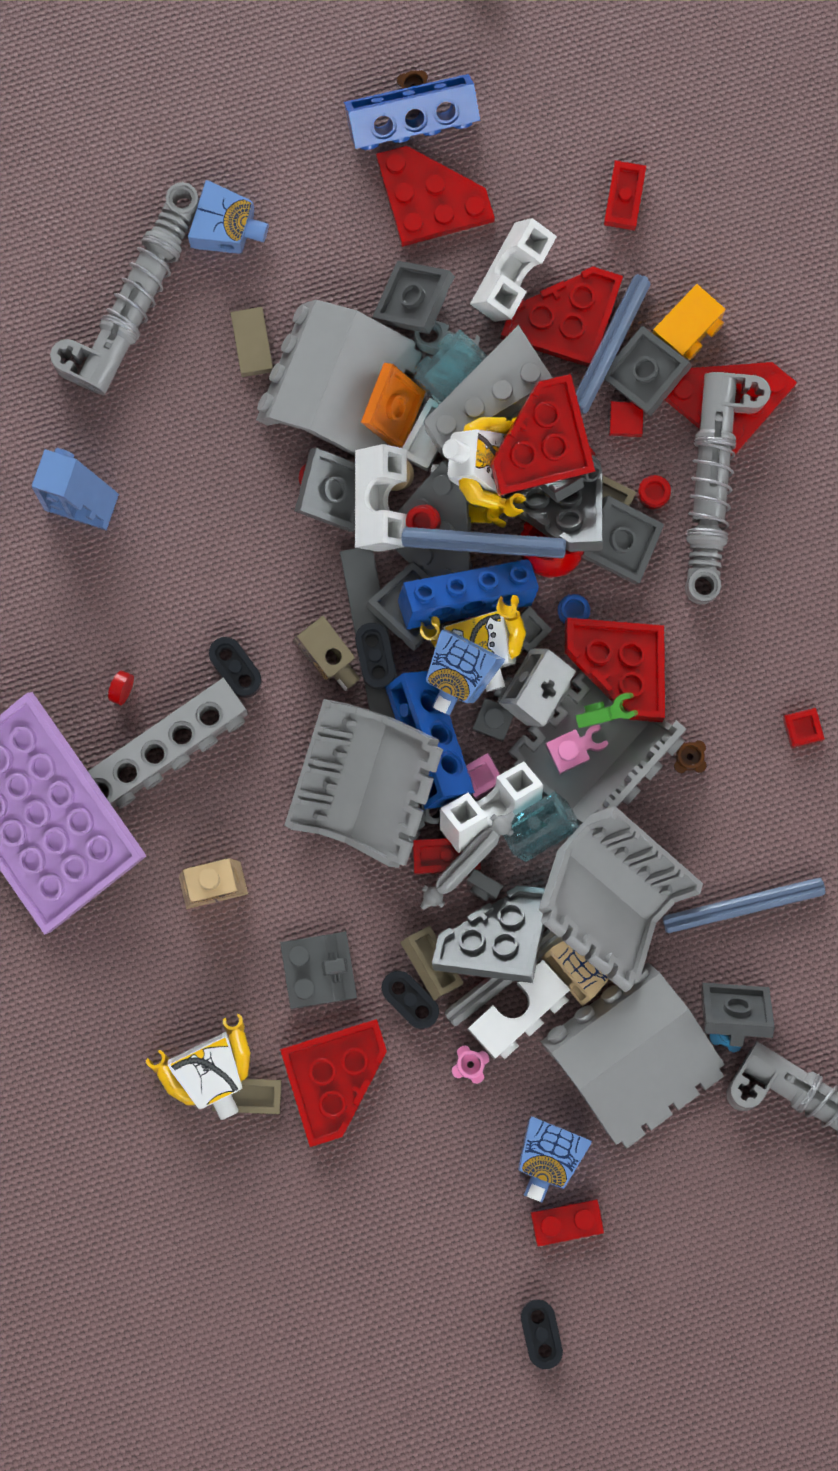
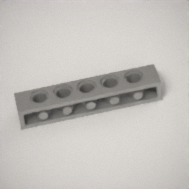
[88,677,248,809]

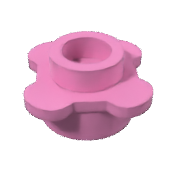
[452,1046,489,1084]

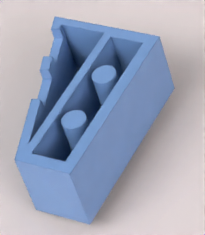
[31,448,119,530]

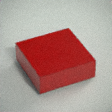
[609,401,643,437]
[783,708,825,749]

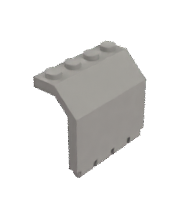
[256,300,422,456]
[508,670,686,824]
[284,699,443,868]
[538,806,703,992]
[540,963,725,1149]

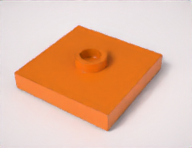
[361,362,425,448]

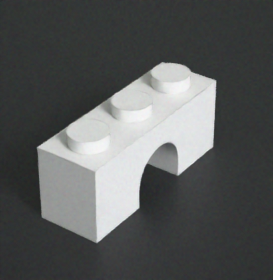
[470,218,557,322]
[355,444,407,552]
[440,761,543,853]
[467,960,570,1059]

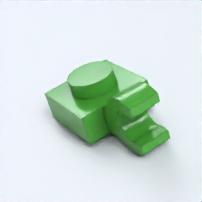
[575,693,638,728]

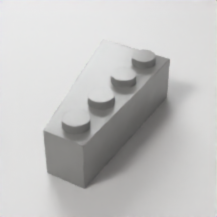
[424,325,552,457]

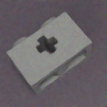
[499,649,576,727]

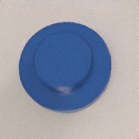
[557,594,590,624]

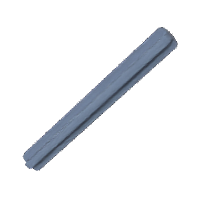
[576,274,651,414]
[401,527,566,558]
[663,878,825,933]

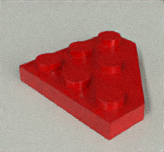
[376,146,495,247]
[501,266,623,367]
[665,362,797,456]
[490,374,595,496]
[565,618,665,722]
[280,1019,387,1147]

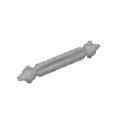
[420,812,515,910]

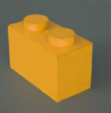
[652,284,726,360]

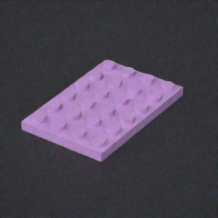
[0,692,146,935]

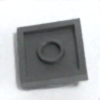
[372,260,455,334]
[604,326,692,416]
[294,448,355,532]
[582,496,664,584]
[366,561,445,651]
[280,931,357,1009]
[701,983,775,1047]

